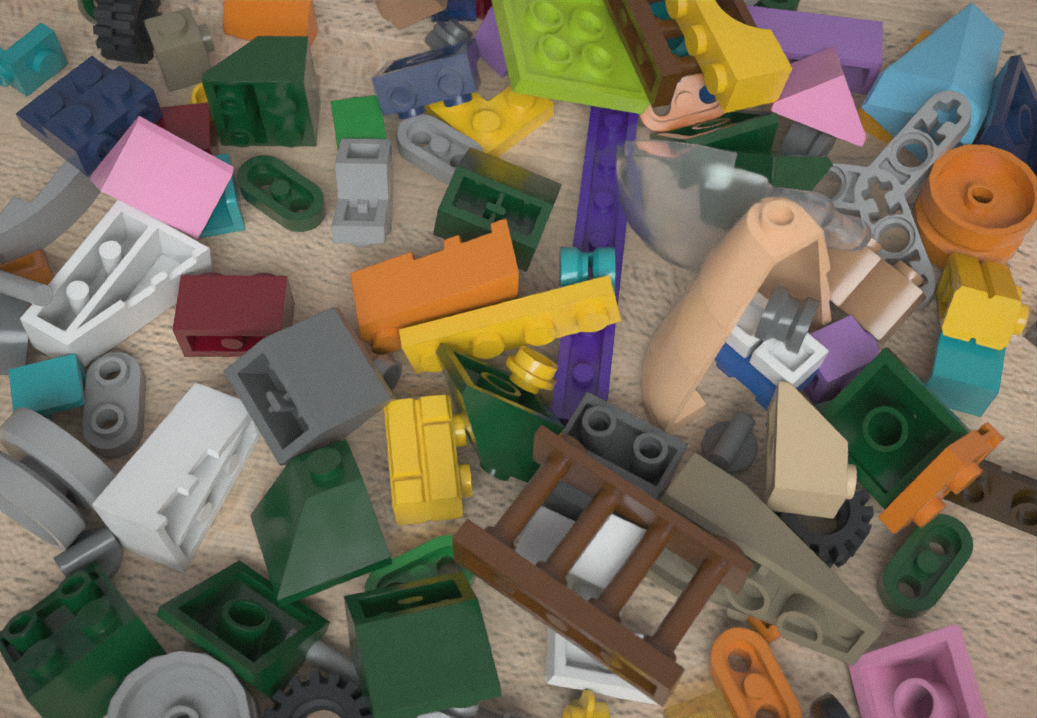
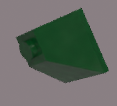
[435,342,564,483]
[250,439,393,607]

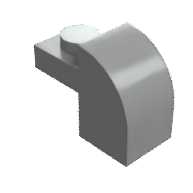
[332,138,393,247]

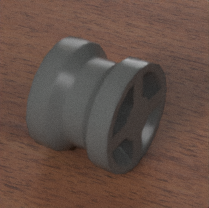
[779,121,837,157]
[754,284,820,354]

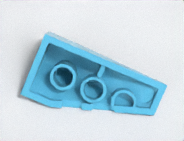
[861,2,1004,163]

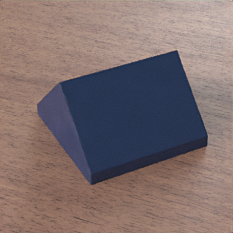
[972,55,1037,175]

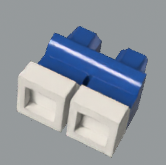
[714,291,829,411]

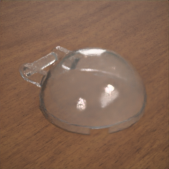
[615,140,871,273]

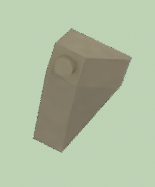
[645,453,885,666]

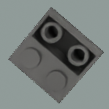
[224,307,396,466]
[540,392,688,521]

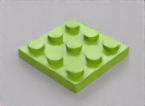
[492,0,650,114]

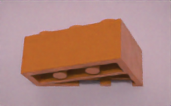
[350,218,519,353]

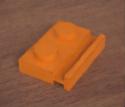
[878,422,1005,534]

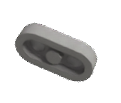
[397,114,483,185]
[82,352,146,458]

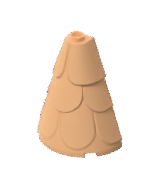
[641,197,832,434]

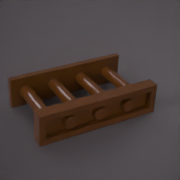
[603,0,758,108]
[452,425,754,707]

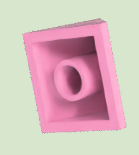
[769,46,866,147]
[90,116,234,240]
[847,624,988,718]

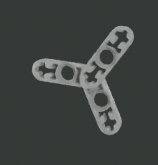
[800,91,972,311]

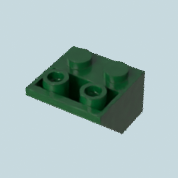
[201,36,321,148]
[433,147,562,272]
[0,561,167,718]
[344,571,501,718]

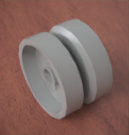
[0,407,116,551]
[107,651,261,718]

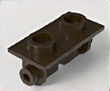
[943,459,1037,537]

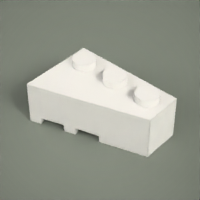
[20,200,213,368]
[92,382,261,573]

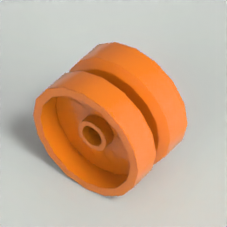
[911,144,1037,269]

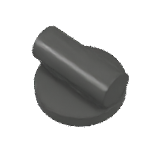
[425,19,473,49]
[701,412,758,474]
[54,526,123,579]

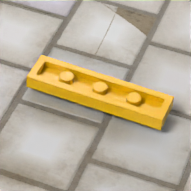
[399,275,622,374]

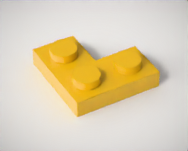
[423,85,555,158]

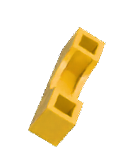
[666,0,793,113]

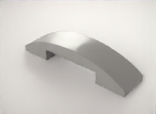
[0,161,101,264]

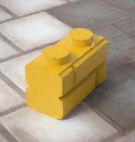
[935,251,1029,351]
[384,394,473,526]

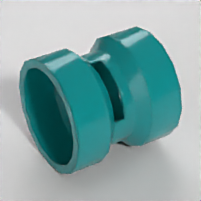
[559,247,615,293]

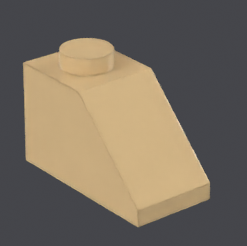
[764,381,857,519]

